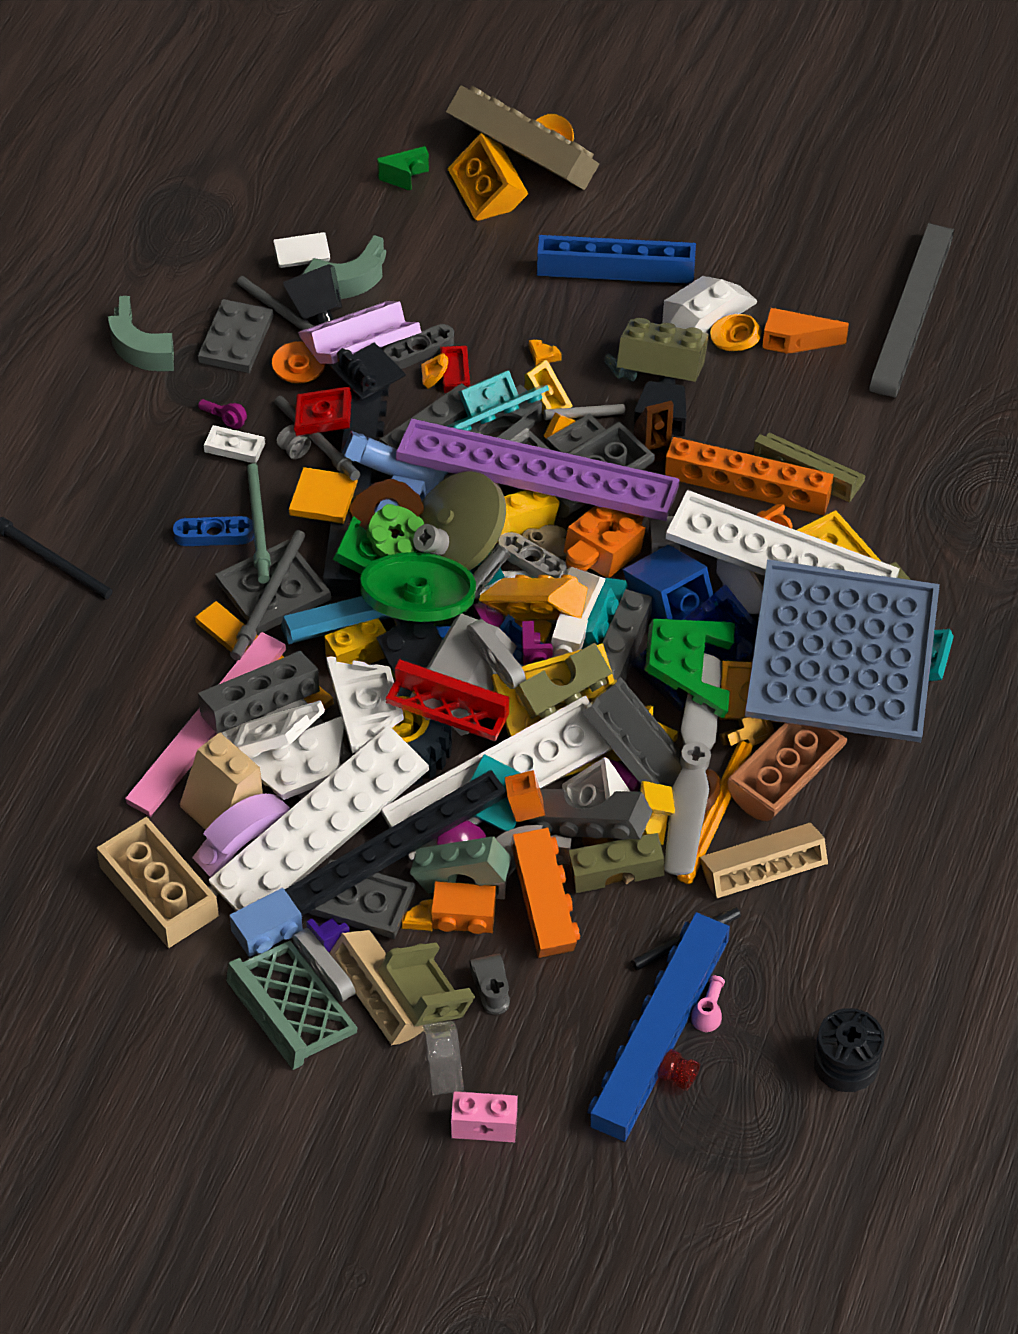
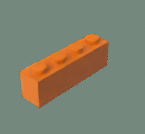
[511,828,580,958]

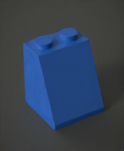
[623,544,718,621]

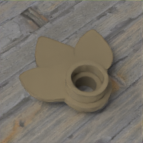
[522,525,567,561]

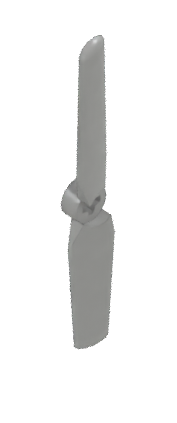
[664,653,722,875]

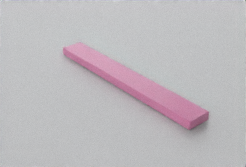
[125,632,286,817]

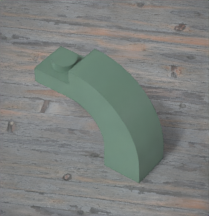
[303,235,386,299]
[108,296,174,371]

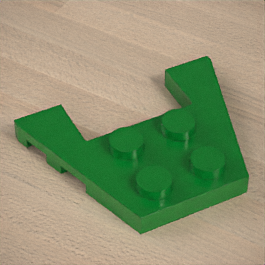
[645,619,735,718]

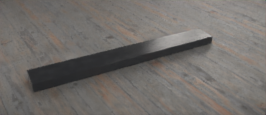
[284,770,507,916]

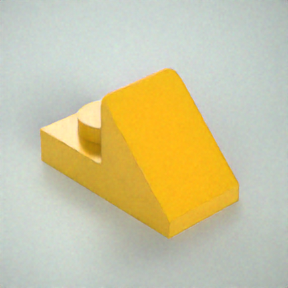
[640,781,675,845]

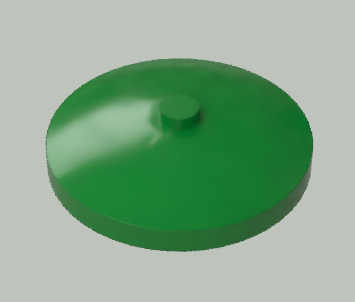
[360,552,476,622]

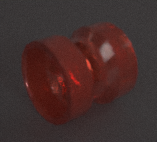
[658,1049,700,1091]

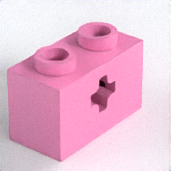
[451,1092,518,1142]

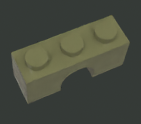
[514,643,612,719]
[569,833,664,893]

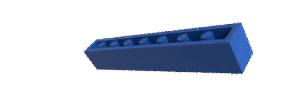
[588,912,730,1142]

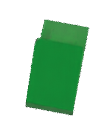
[377,146,429,190]

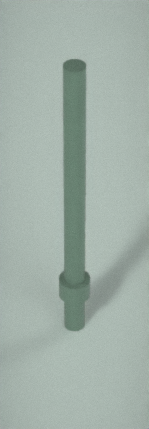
[247,463,271,584]

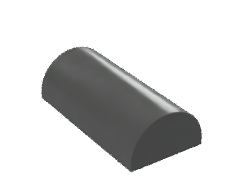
[555,422,655,518]

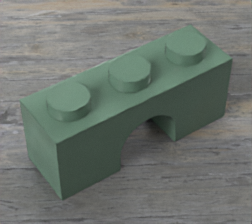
[410,836,511,894]

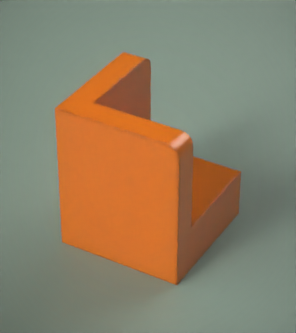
[505,770,545,822]

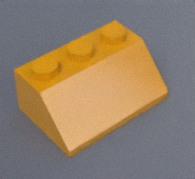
[447,133,528,221]
[479,575,588,620]

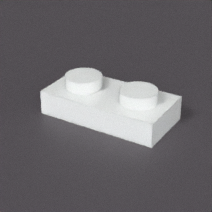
[204,425,265,464]

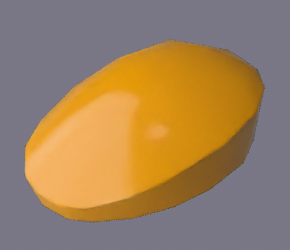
[710,314,762,351]

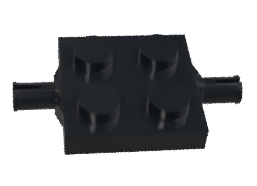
[376,617,442,676]

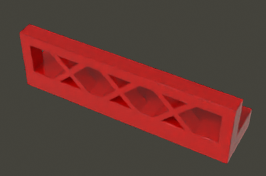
[386,659,509,741]

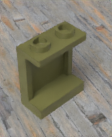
[378,942,475,1026]

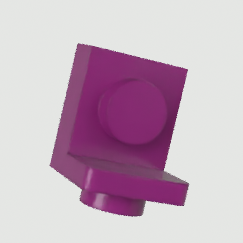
[522,621,553,666]

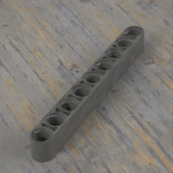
[869,223,954,398]

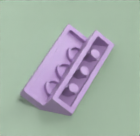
[299,301,421,364]

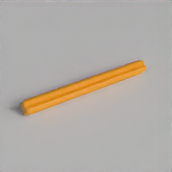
[677,741,753,884]

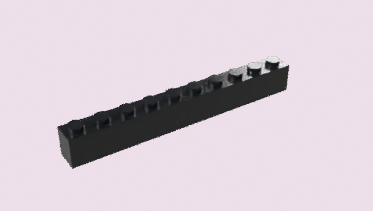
[323,385,390,597]

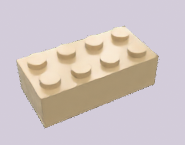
[97,817,219,948]

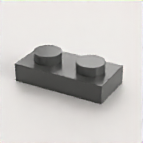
[547,413,606,453]

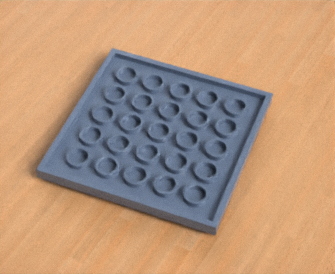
[745,559,940,743]

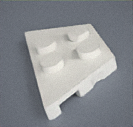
[326,656,404,753]
[222,700,325,759]
[251,716,345,800]

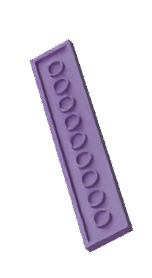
[396,419,680,521]

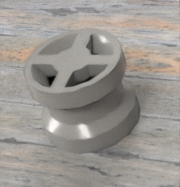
[276,425,311,459]
[413,524,449,556]

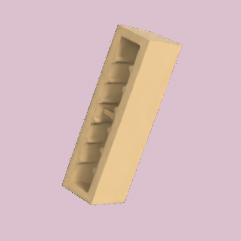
[700,822,828,898]
[329,930,430,1045]

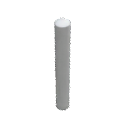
[544,404,625,420]

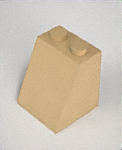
[180,732,263,830]

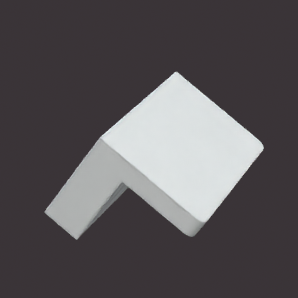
[274,232,330,268]

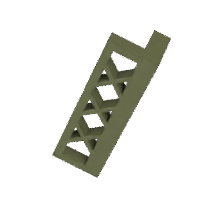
[753,433,866,502]

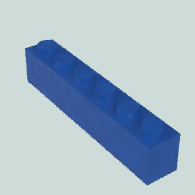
[537,235,696,284]

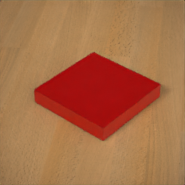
[294,387,352,436]

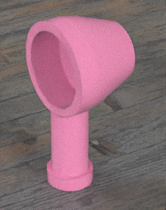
[691,975,725,1032]

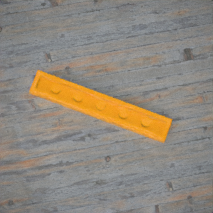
[195,601,334,710]

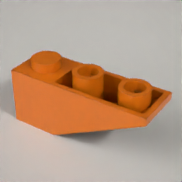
[762,308,849,354]

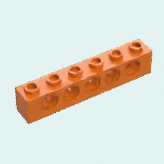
[665,437,834,515]

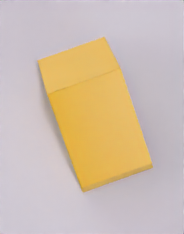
[524,360,572,415]

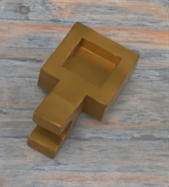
[719,717,775,746]

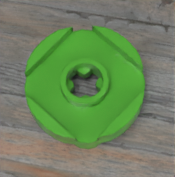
[367,504,424,557]

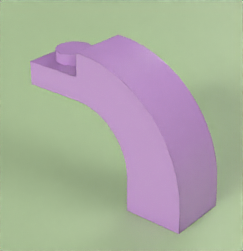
[192,793,290,877]

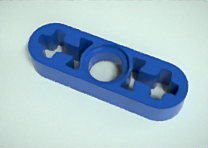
[173,516,254,546]

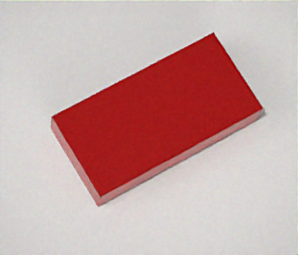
[440,346,470,393]

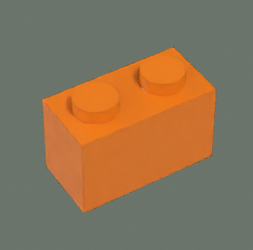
[432,881,496,934]

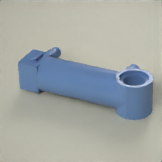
[342,431,448,493]

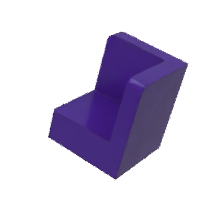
[306,918,349,953]

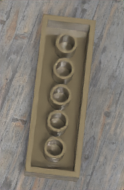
[446,85,599,191]

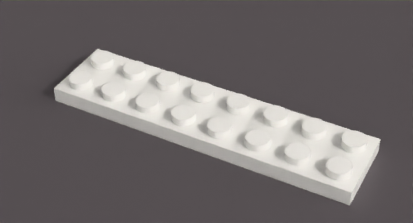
[665,490,900,578]
[381,696,612,862]
[209,725,429,911]

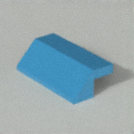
[281,596,392,644]

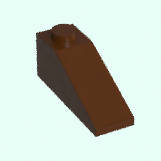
[634,400,674,463]

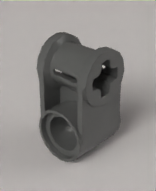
[469,953,510,1015]

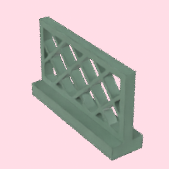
[226,941,357,1070]

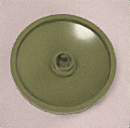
[418,471,506,571]

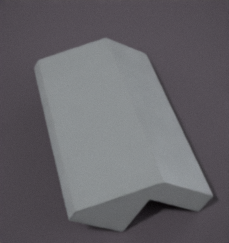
[410,614,517,735]

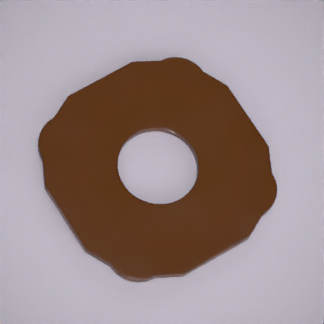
[349,479,424,536]

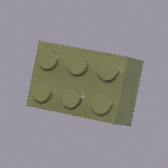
[617,318,709,382]

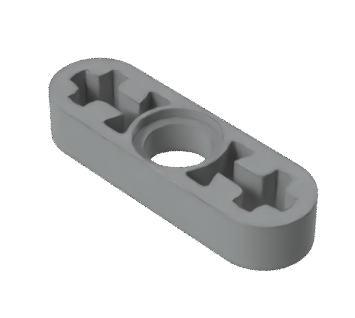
[498,532,567,578]
[467,619,526,689]
[292,928,355,1002]

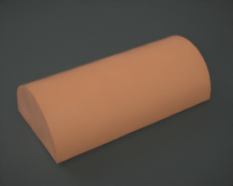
[727,723,848,821]

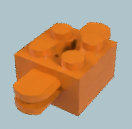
[564,505,646,578]

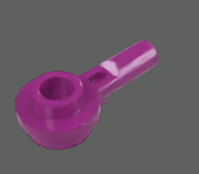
[198,399,247,429]

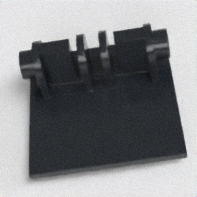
[331,342,406,400]

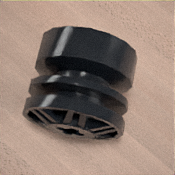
[814,1008,884,1092]

